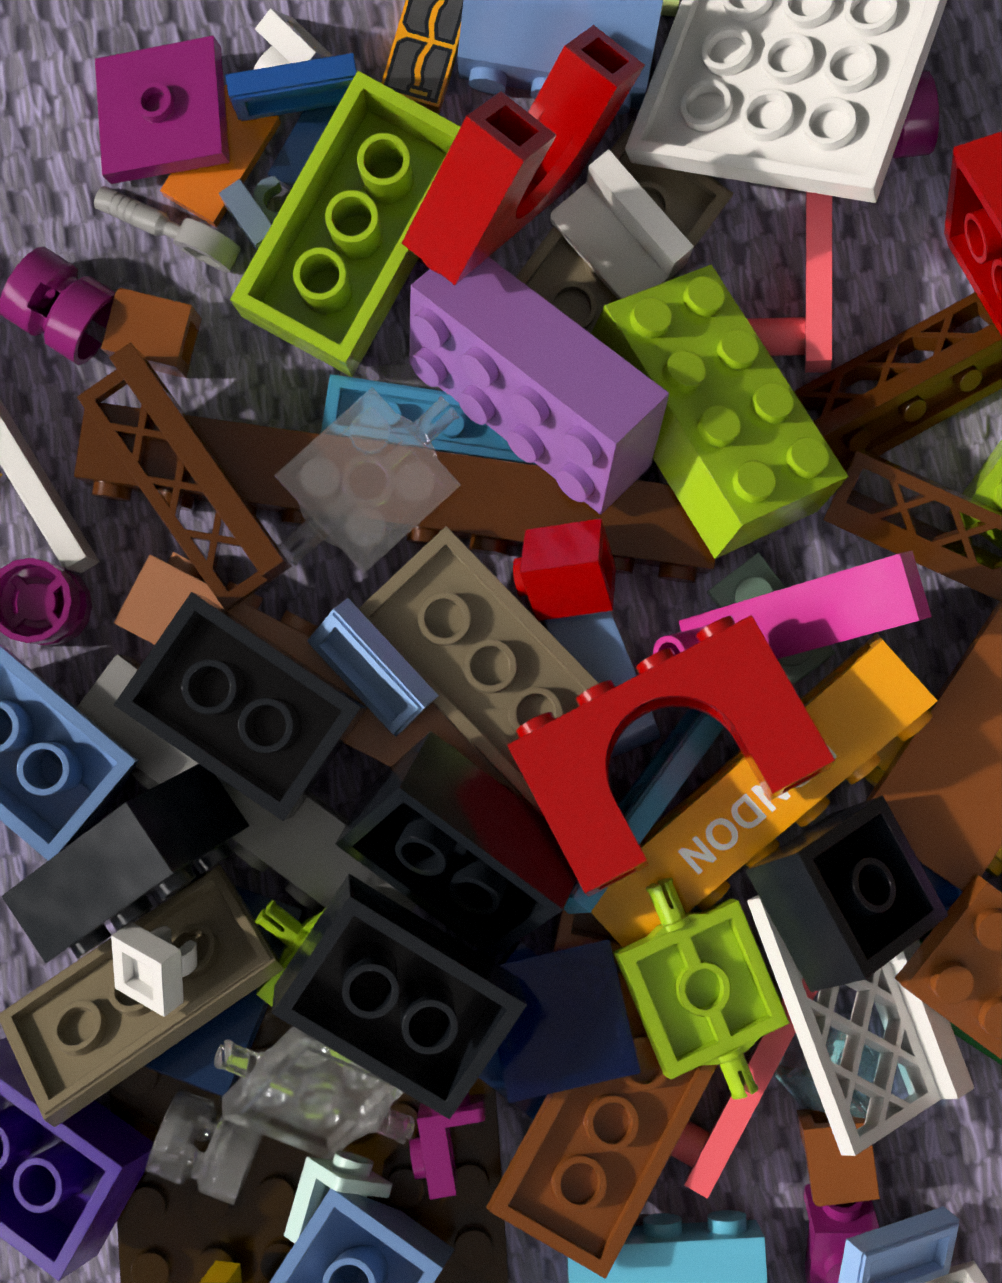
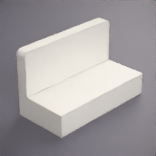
[550,149,694,300]

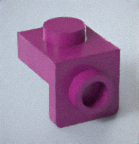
[409,1092,486,1200]
[804,1184,879,1283]

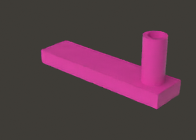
[653,551,932,659]

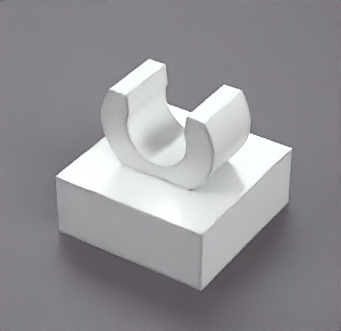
[254,8,333,69]
[111,922,197,1017]

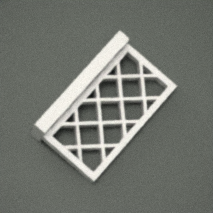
[747,895,974,1156]

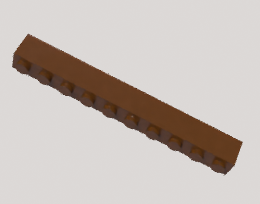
[74,403,715,583]

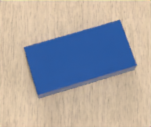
[225,53,357,121]

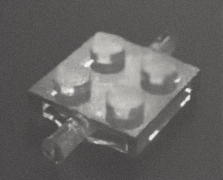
[274,387,461,574]
[214,1027,415,1160]

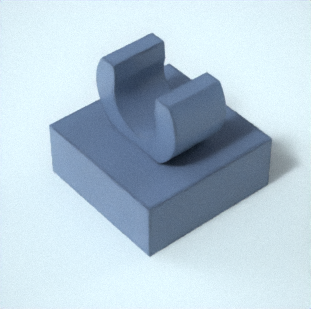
[219,176,282,251]

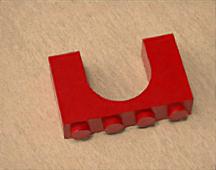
[402,25,645,285]
[507,615,835,897]

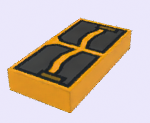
[381,0,463,114]

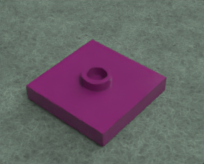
[95,35,230,184]

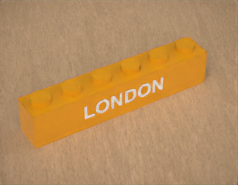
[591,633,938,947]

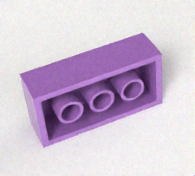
[409,257,669,515]

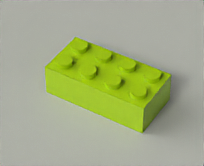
[230,71,460,377]
[591,264,849,559]

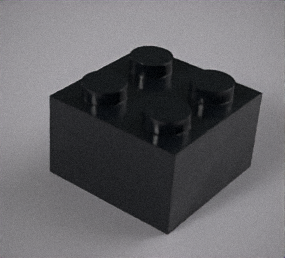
[745,795,949,992]

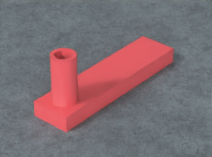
[747,192,832,373]
[671,978,817,1199]

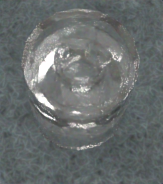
[146,1089,266,1206]

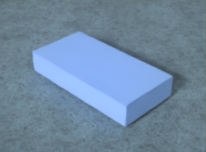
[307,598,439,737]
[838,1206,960,1283]

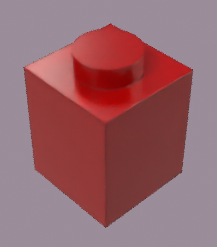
[513,518,616,621]

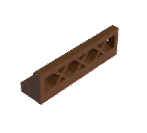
[794,292,1002,472]
[77,342,292,611]
[823,447,1002,602]

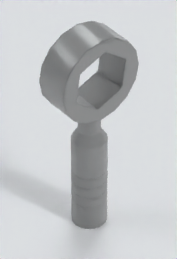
[94,186,241,273]

